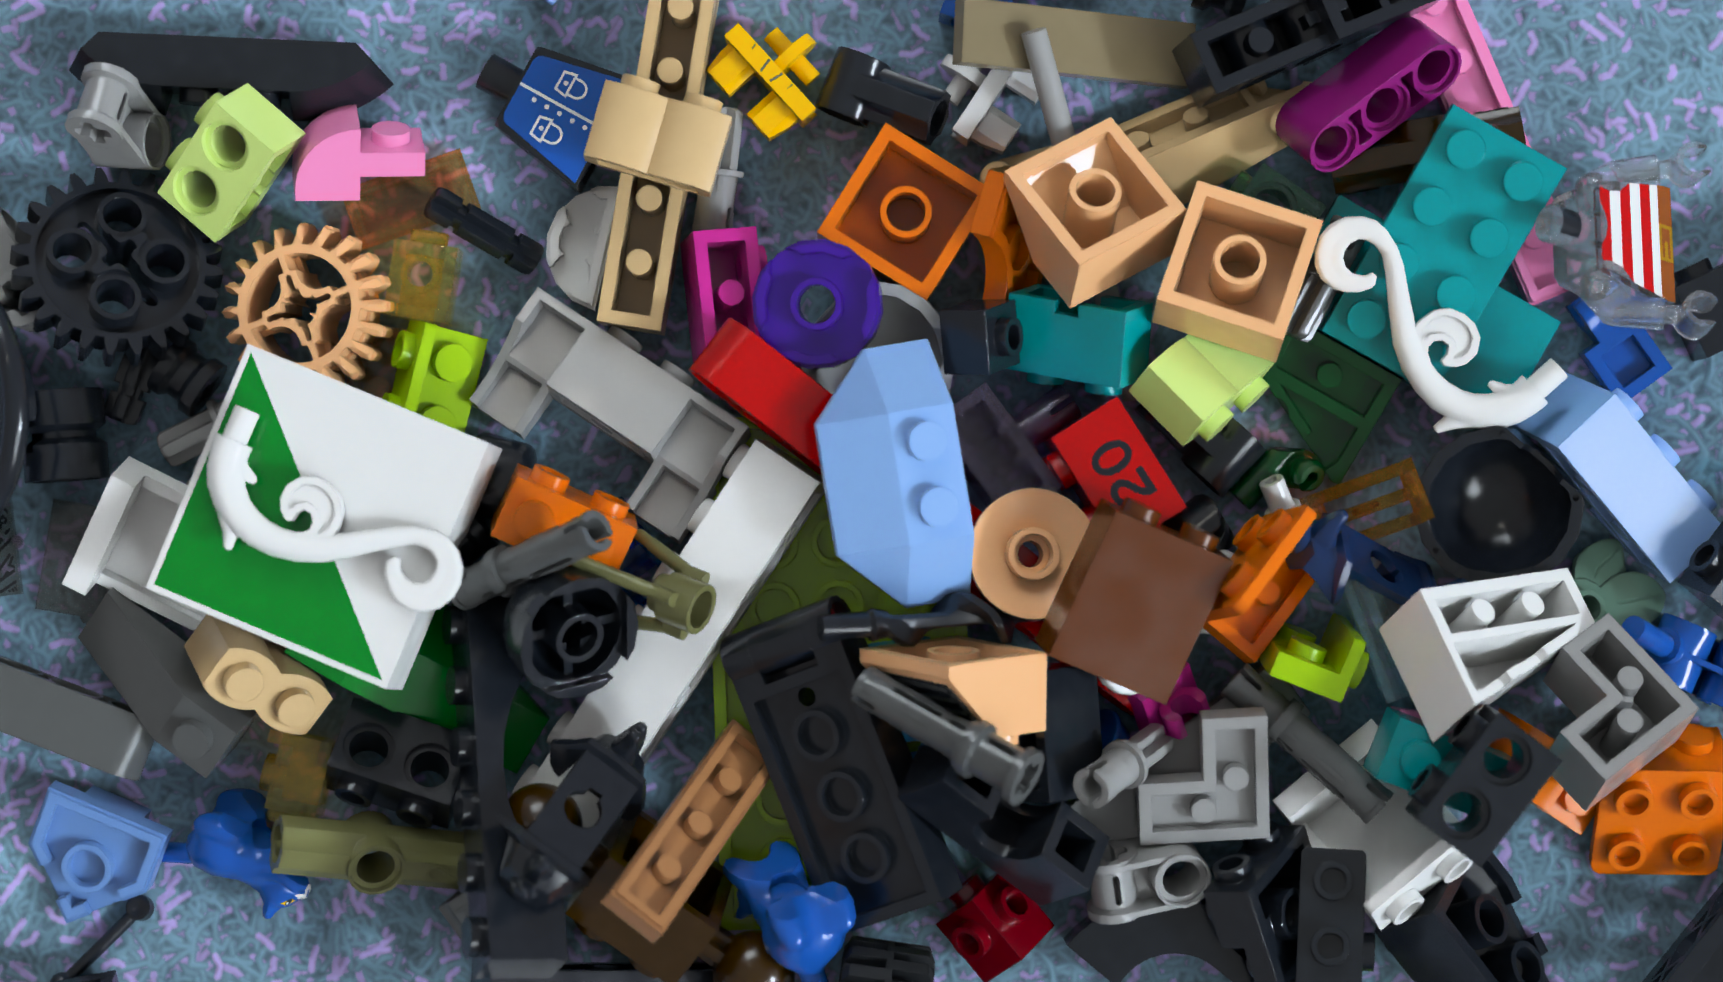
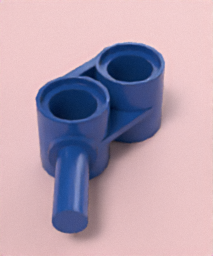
[1622,613,1723,711]

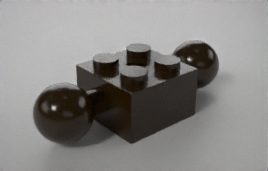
[508,783,795,982]

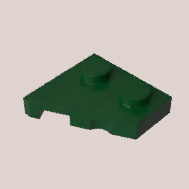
[1263,330,1402,485]

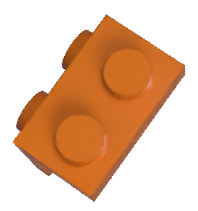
[1203,504,1317,664]
[1589,724,1723,875]

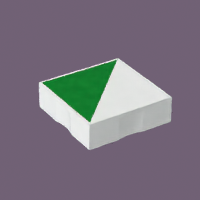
[145,344,503,690]

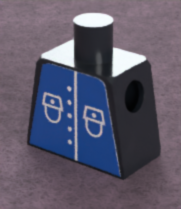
[476,47,622,194]

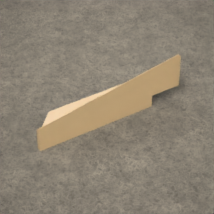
[1118,81,1312,205]

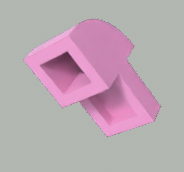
[292,104,425,201]

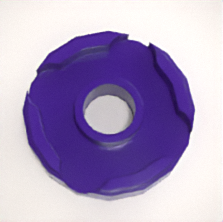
[752,239,883,370]

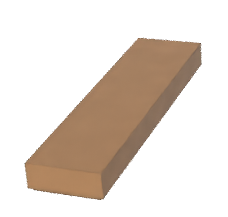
[600,719,770,944]

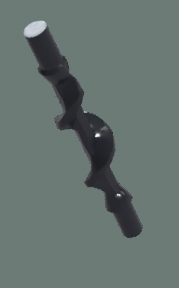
[817,592,1045,647]

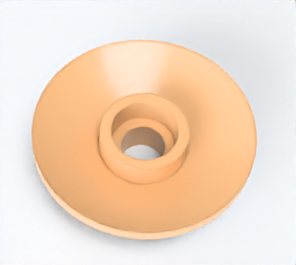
[972,488,1090,619]

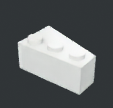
[1379,568,1595,743]

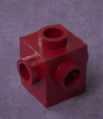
[936,873,1055,982]

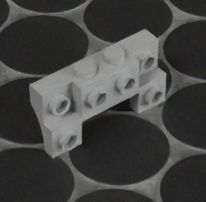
[469,287,751,545]

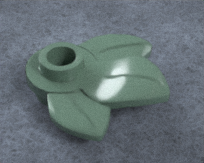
[1571,538,1666,626]

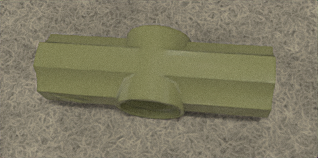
[269,811,465,895]

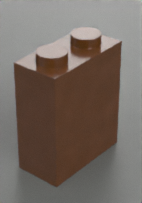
[1035,496,1233,705]

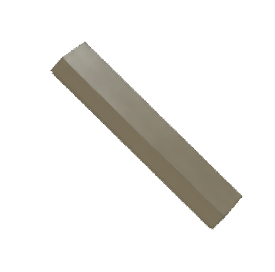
[952,0,1196,89]

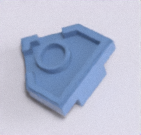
[28,780,174,923]

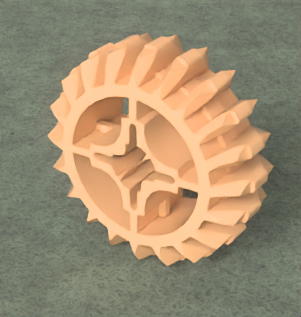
[221,223,397,383]

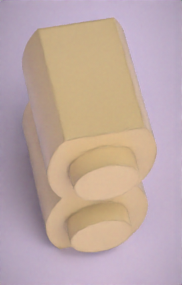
[583,73,732,197]
[184,614,332,735]

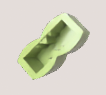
[1128,334,1275,446]

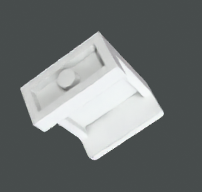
[62,456,206,631]
[1272,719,1473,930]

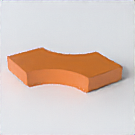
[970,170,1043,299]

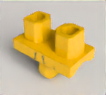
[706,23,820,142]

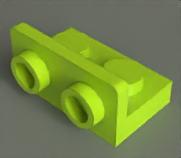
[381,320,488,433]
[1259,613,1369,703]

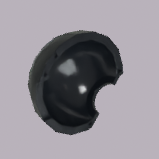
[1414,426,1585,582]

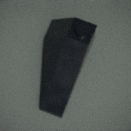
[1374,852,1549,982]

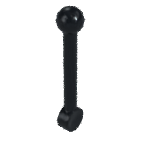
[50,895,154,982]

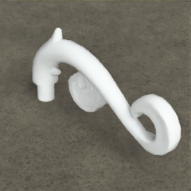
[1314,216,1568,433]
[207,404,464,612]

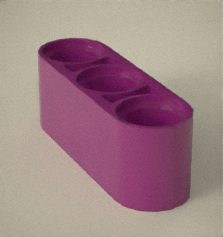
[1275,17,1462,172]

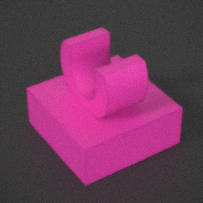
[1127,662,1210,740]

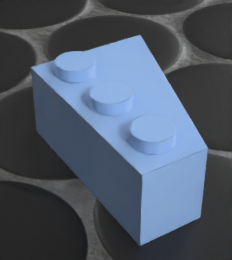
[1511,371,1720,583]

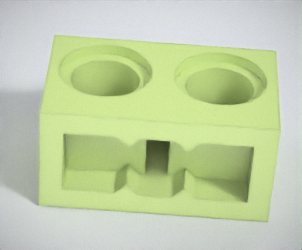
[157,83,306,243]

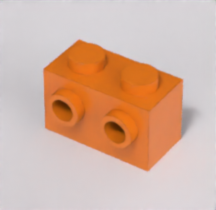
[490,463,638,569]

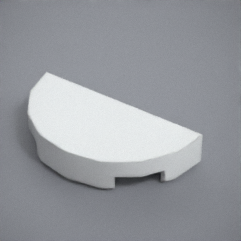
[546,186,618,312]

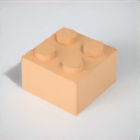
[1152,180,1323,363]

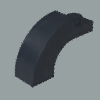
[1063,900,1255,982]

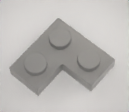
[1136,707,1270,846]

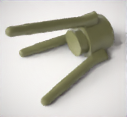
[571,529,716,641]

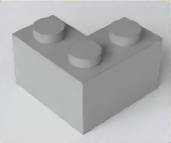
[1543,613,1699,812]

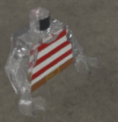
[1535,141,1718,340]

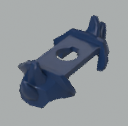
[1285,509,1468,606]

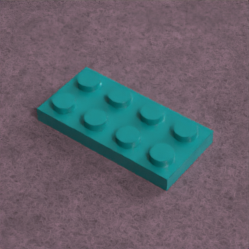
[1321,104,1567,378]

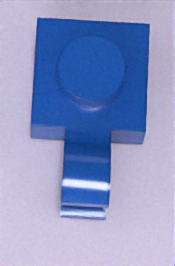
[1565,291,1673,398]

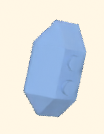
[814,338,974,608]

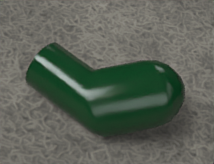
[1229,447,1325,510]

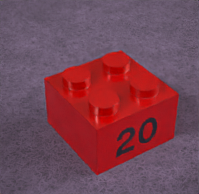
[1042,396,1187,524]

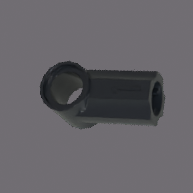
[814,46,951,146]
[1134,404,1266,498]

